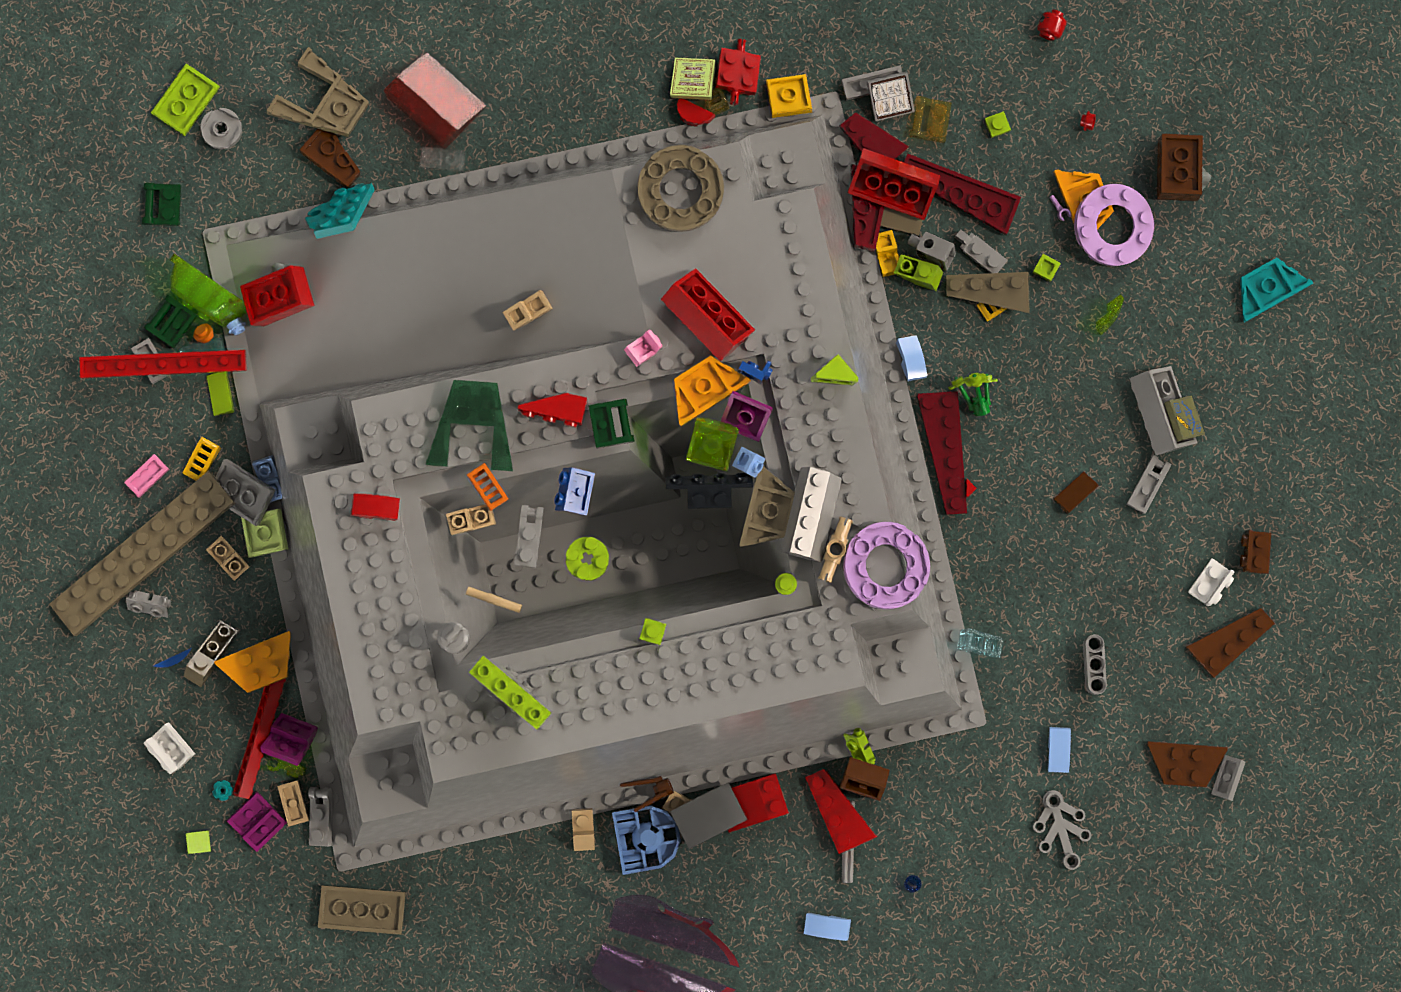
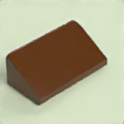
[1054,472,1099,514]

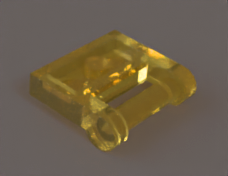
[909,96,952,143]

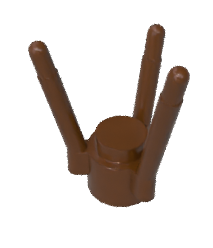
[620,775,674,812]

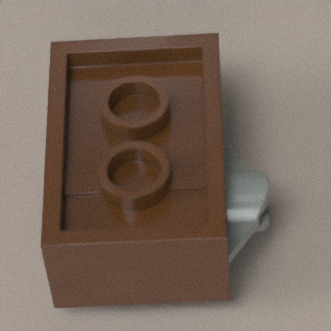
[1157,134,1211,201]

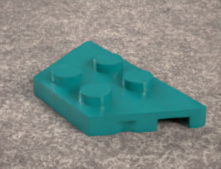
[1240,257,1313,323]

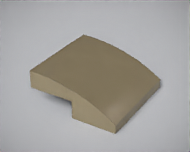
[881,207,923,235]

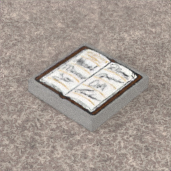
[867,72,915,121]

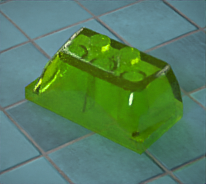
[170,254,247,327]

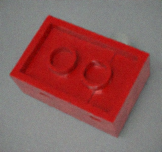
[240,263,315,327]

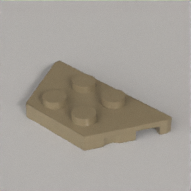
[739,466,795,547]

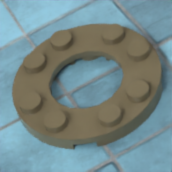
[638,145,724,232]

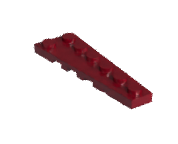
[904,153,1021,235]
[917,391,967,515]

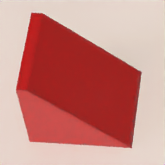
[965,478,977,498]

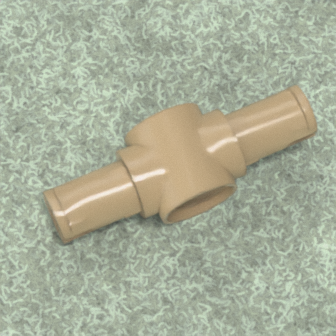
[818,517,853,583]

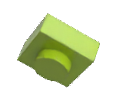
[984,111,1011,138]
[1032,254,1061,282]
[640,618,666,645]

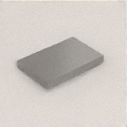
[215,459,275,526]

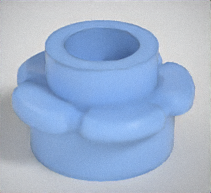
[227,318,246,336]

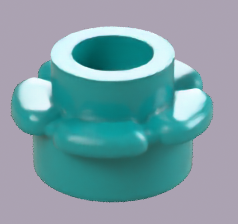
[212,780,233,801]

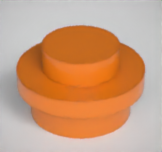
[193,323,214,343]

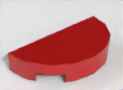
[677,98,715,127]

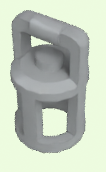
[437,622,470,654]

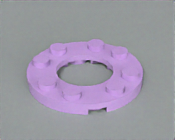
[1074,184,1154,266]
[843,522,930,609]

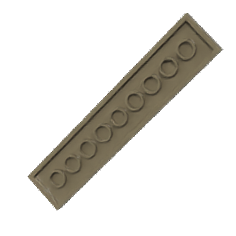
[49,471,235,636]

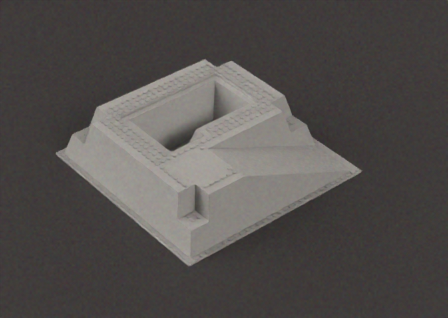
[203,92,986,871]

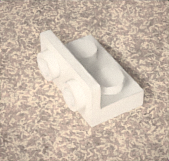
[1188,558,1234,606]

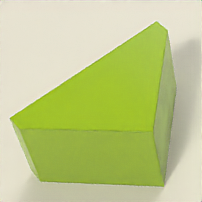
[811,354,858,386]

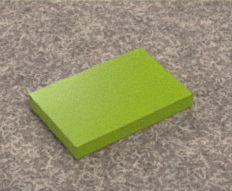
[151,64,220,136]

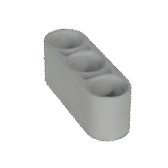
[1083,634,1107,695]

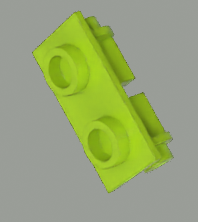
[843,728,876,764]

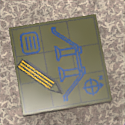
[1164,396,1205,442]

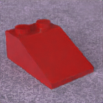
[728,773,789,833]

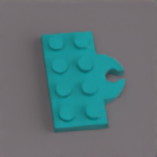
[305,183,375,239]

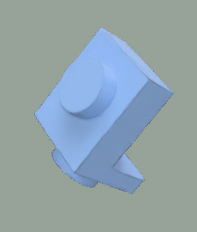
[732,447,765,478]

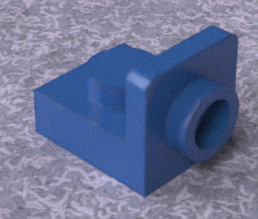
[738,361,773,384]

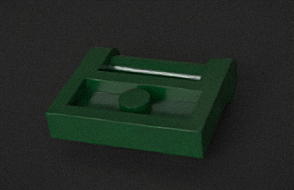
[142,183,181,226]
[144,294,198,349]
[588,399,635,449]

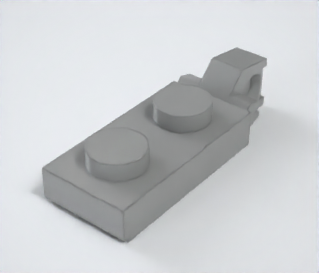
[954,230,1008,273]

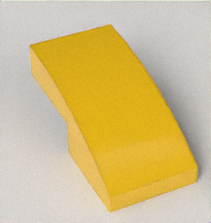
[876,230,899,277]

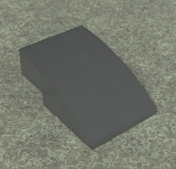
[670,782,747,849]

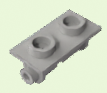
[126,590,171,618]

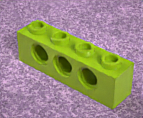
[469,656,552,730]

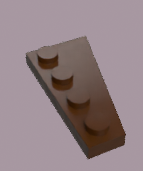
[1186,608,1275,678]

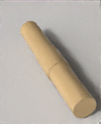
[466,586,522,613]

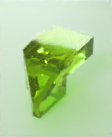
[1096,294,1124,335]

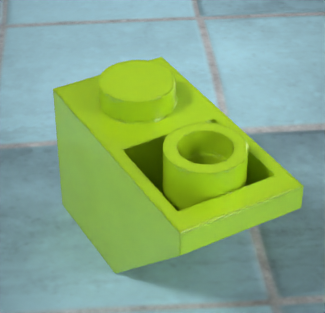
[894,254,943,291]

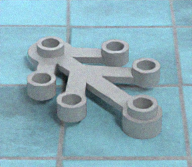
[1033,790,1091,870]

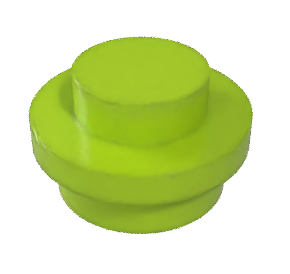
[775,573,797,595]

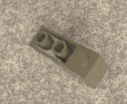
[184,620,238,687]

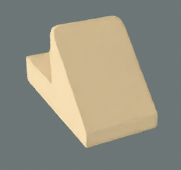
[572,808,595,851]

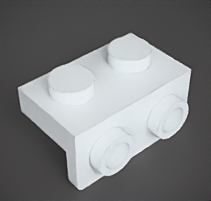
[144,722,195,774]

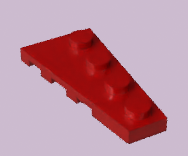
[805,769,878,854]

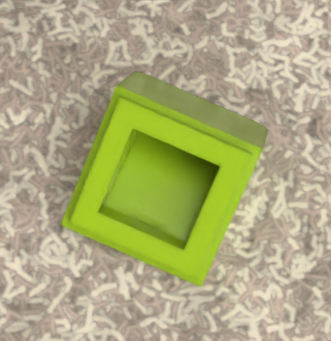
[186,831,211,854]

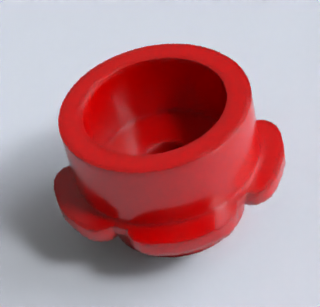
[1080,111,1096,131]

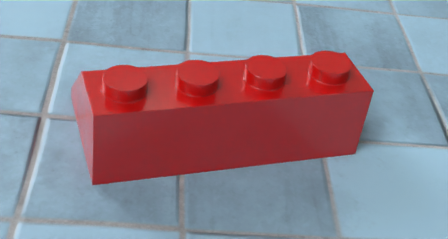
[847,148,940,220]
[661,268,755,361]

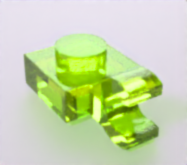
[268,756,307,778]

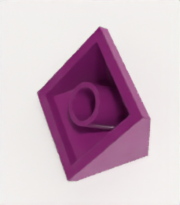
[719,391,773,442]

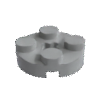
[201,108,242,150]

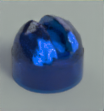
[904,875,922,893]

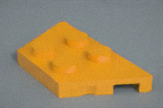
[1053,170,1114,230]
[674,355,751,427]
[214,631,291,693]

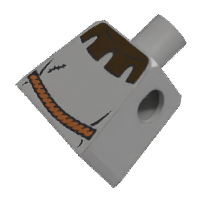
[908,232,956,272]

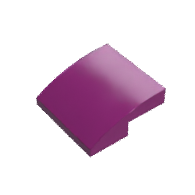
[261,713,318,766]
[227,791,287,852]

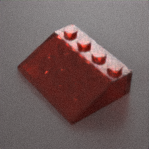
[383,52,486,150]

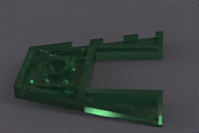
[426,380,513,472]

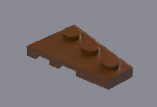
[299,129,360,189]

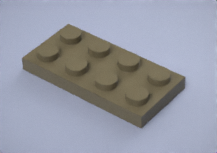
[318,885,406,935]

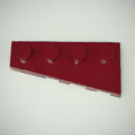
[851,164,885,252]

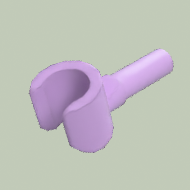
[1049,195,1071,221]

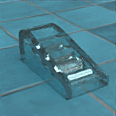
[958,628,1003,658]

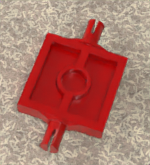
[715,39,761,105]

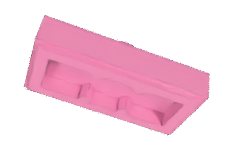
[124,454,170,498]

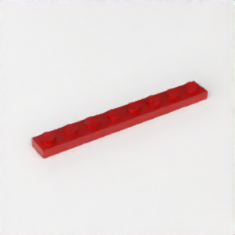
[79,350,247,379]

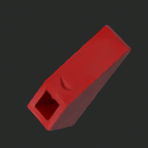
[517,393,588,428]

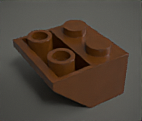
[839,757,890,801]

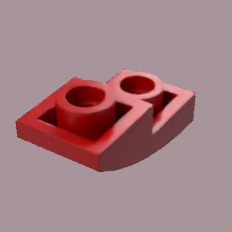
[351,493,400,521]

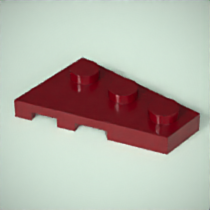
[839,112,909,159]

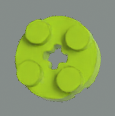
[566,537,609,581]

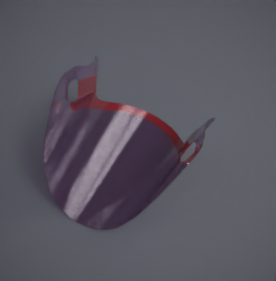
[591,895,740,992]

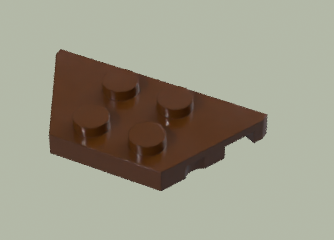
[1147,741,1228,787]

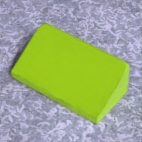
[207,372,234,416]

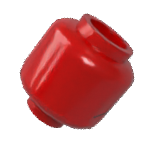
[1037,9,1067,41]

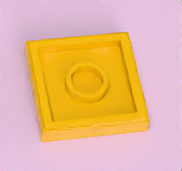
[766,74,812,118]

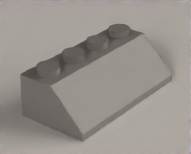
[1129,366,1197,456]
[781,467,842,563]

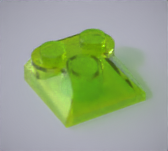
[686,418,739,472]

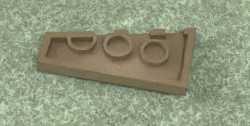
[946,272,1030,314]

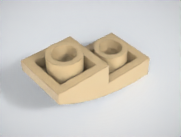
[446,504,496,535]
[206,536,250,581]

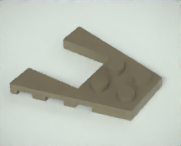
[267,47,369,137]

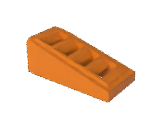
[467,463,509,511]

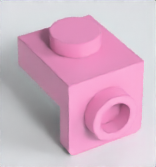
[624,329,662,367]

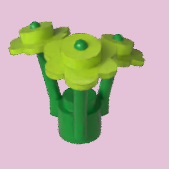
[948,373,998,416]

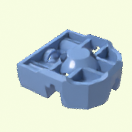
[612,806,681,875]

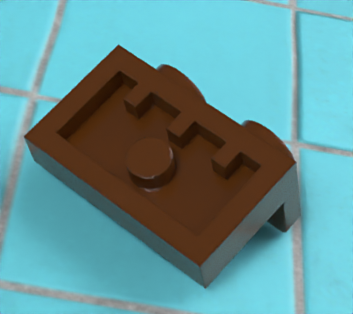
[1240,530,1271,574]

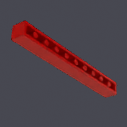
[232,678,286,799]

